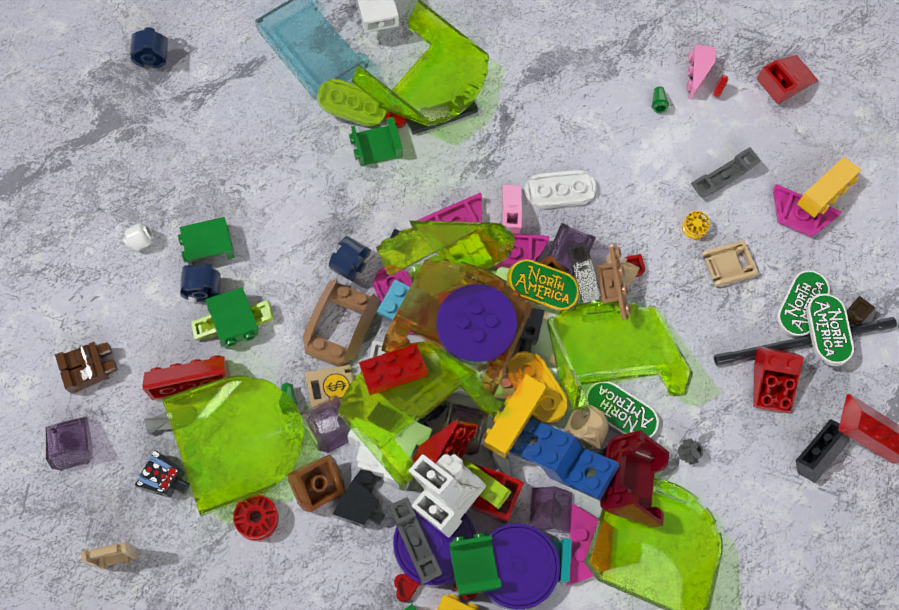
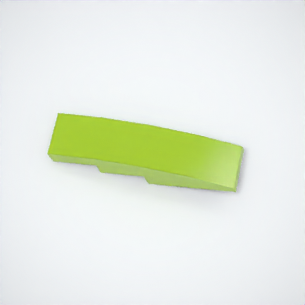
[191,300,275,340]
[460,457,511,509]

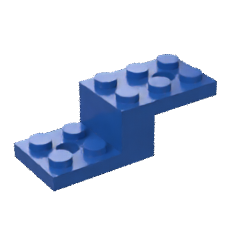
[509,418,620,501]

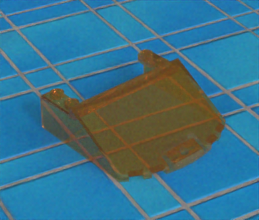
[381,259,533,400]

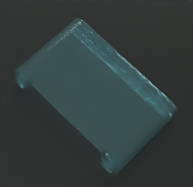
[255,0,369,100]

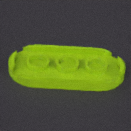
[317,79,388,127]

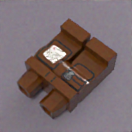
[55,342,118,394]

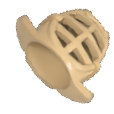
[564,405,609,450]

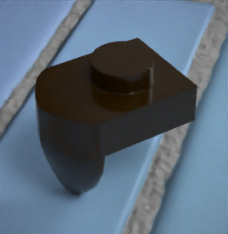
[846,296,875,325]

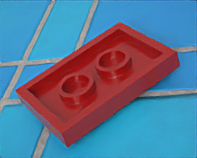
[359,343,429,395]

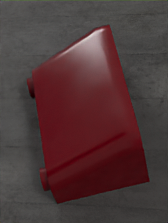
[600,430,669,527]

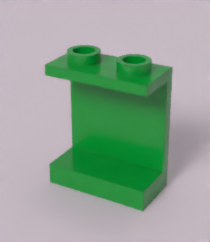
[349,117,403,166]
[178,217,235,266]
[205,287,259,347]
[449,533,502,597]

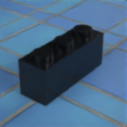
[796,419,850,483]

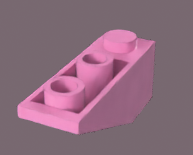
[686,45,716,99]
[501,185,522,234]

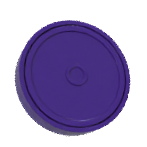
[436,284,517,365]
[393,508,476,587]
[483,523,560,610]

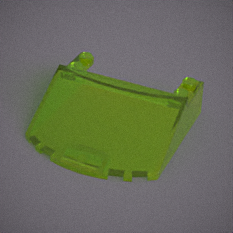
[351,0,489,126]
[376,220,515,299]
[547,300,693,410]
[338,341,502,491]

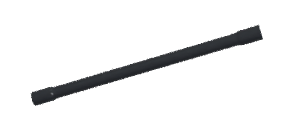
[714,317,897,366]

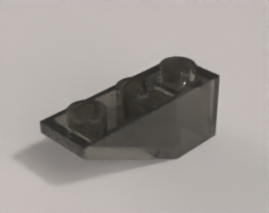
[566,241,601,304]

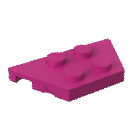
[773,184,842,237]
[417,192,482,247]
[479,232,549,270]
[566,504,612,586]

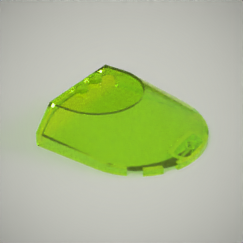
[162,375,303,517]
[584,478,723,610]

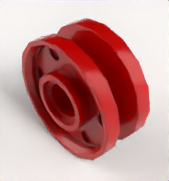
[233,495,279,541]

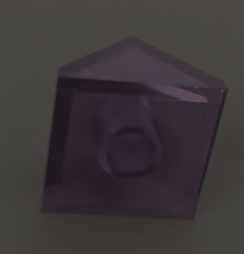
[529,486,572,534]

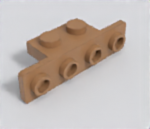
[596,243,631,321]

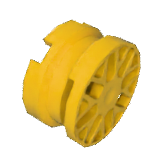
[681,211,711,239]

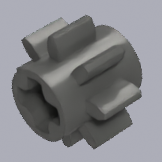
[678,438,703,465]

